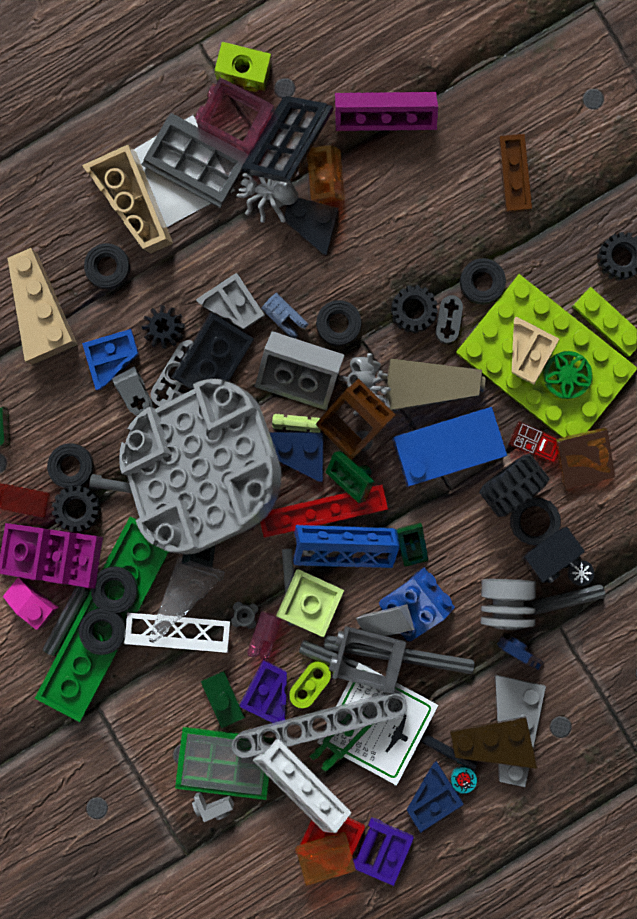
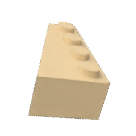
[82,145,173,254]
[8,248,78,365]

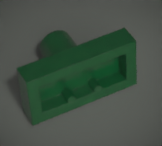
[325,451,375,503]
[201,670,245,729]

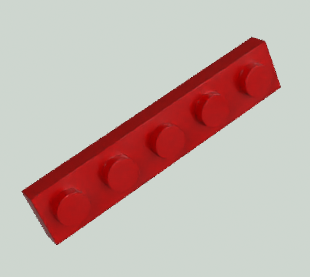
[260,485,388,538]

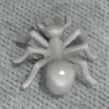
[236,164,299,223]
[338,353,391,416]

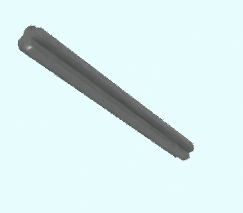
[324,635,475,674]

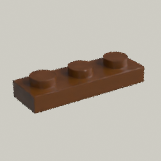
[498,134,532,213]

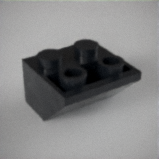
[521,526,585,583]

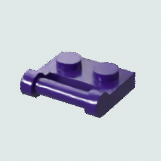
[351,817,414,886]

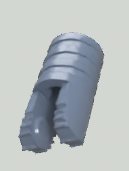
[261,293,309,339]

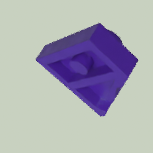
[240,660,287,723]

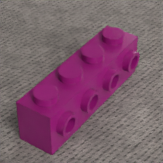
[335,92,438,131]

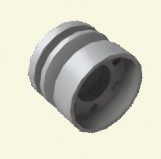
[480,579,536,630]

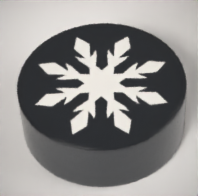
[567,560,594,586]

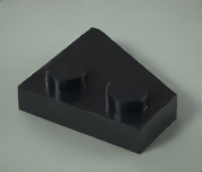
[284,198,338,256]

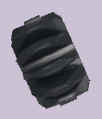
[142,305,186,349]

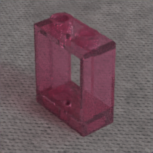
[195,77,274,155]

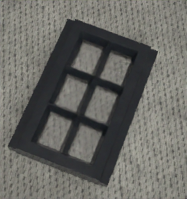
[241,96,334,183]

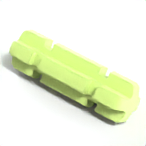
[272,414,321,433]

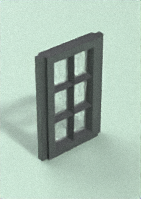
[141,113,248,209]

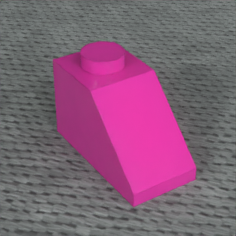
[3,577,59,630]

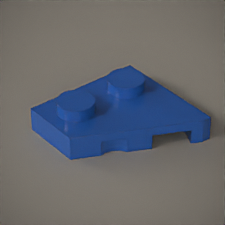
[82,329,139,391]

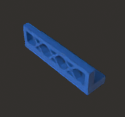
[293,525,400,568]

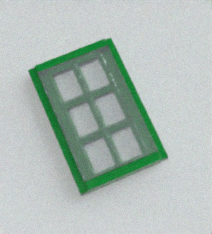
[175,726,274,800]

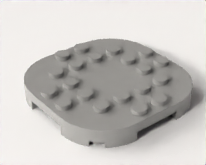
[119,379,281,554]

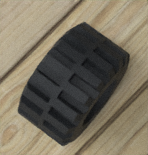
[479,454,550,517]

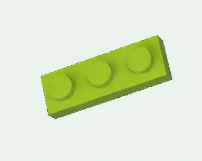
[572,287,637,357]

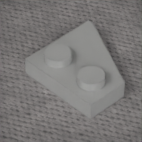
[196,273,265,330]

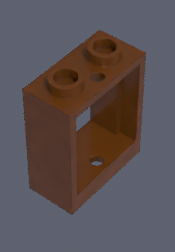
[315,379,395,460]

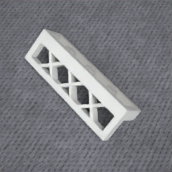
[124,613,230,653]
[253,740,351,833]

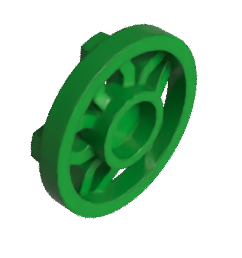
[543,351,592,399]

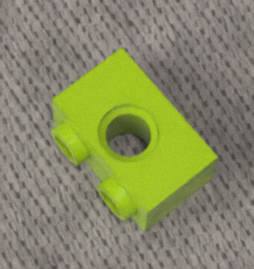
[214,42,272,92]

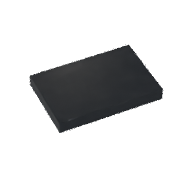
[171,312,254,390]

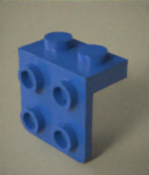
[379,567,455,641]

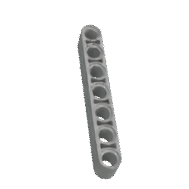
[232,691,407,758]

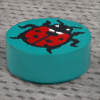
[450,766,477,793]

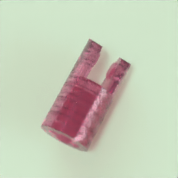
[247,611,282,660]

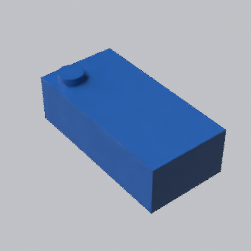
[392,407,507,487]

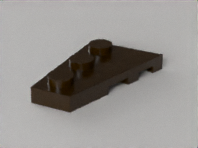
[450,716,537,769]

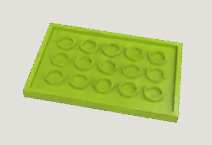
[456,274,637,440]

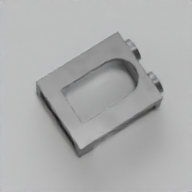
[329,626,406,694]

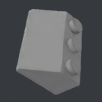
[255,331,344,410]

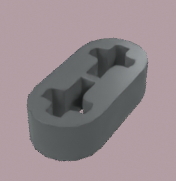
[435,295,463,344]

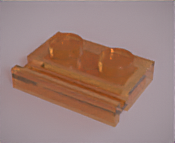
[295,832,356,886]

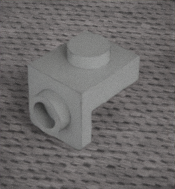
[192,792,234,822]

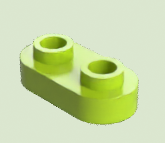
[289,661,331,708]

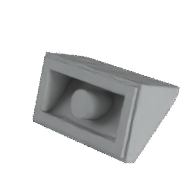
[356,605,414,636]

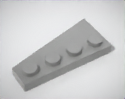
[494,674,546,787]

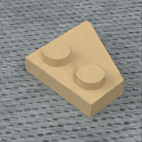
[512,317,560,385]

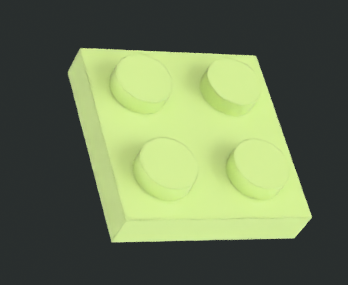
[276,569,344,637]

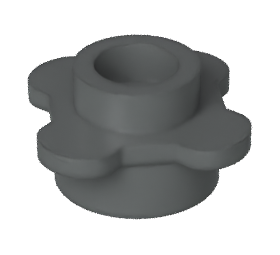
[231,602,258,629]

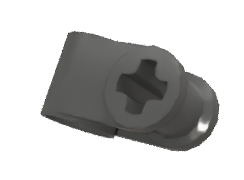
[112,367,153,416]

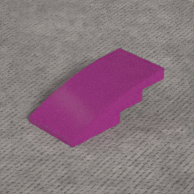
[0,523,103,588]

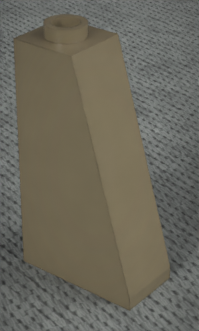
[385,359,485,411]

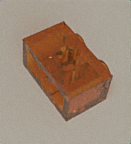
[307,145,345,204]

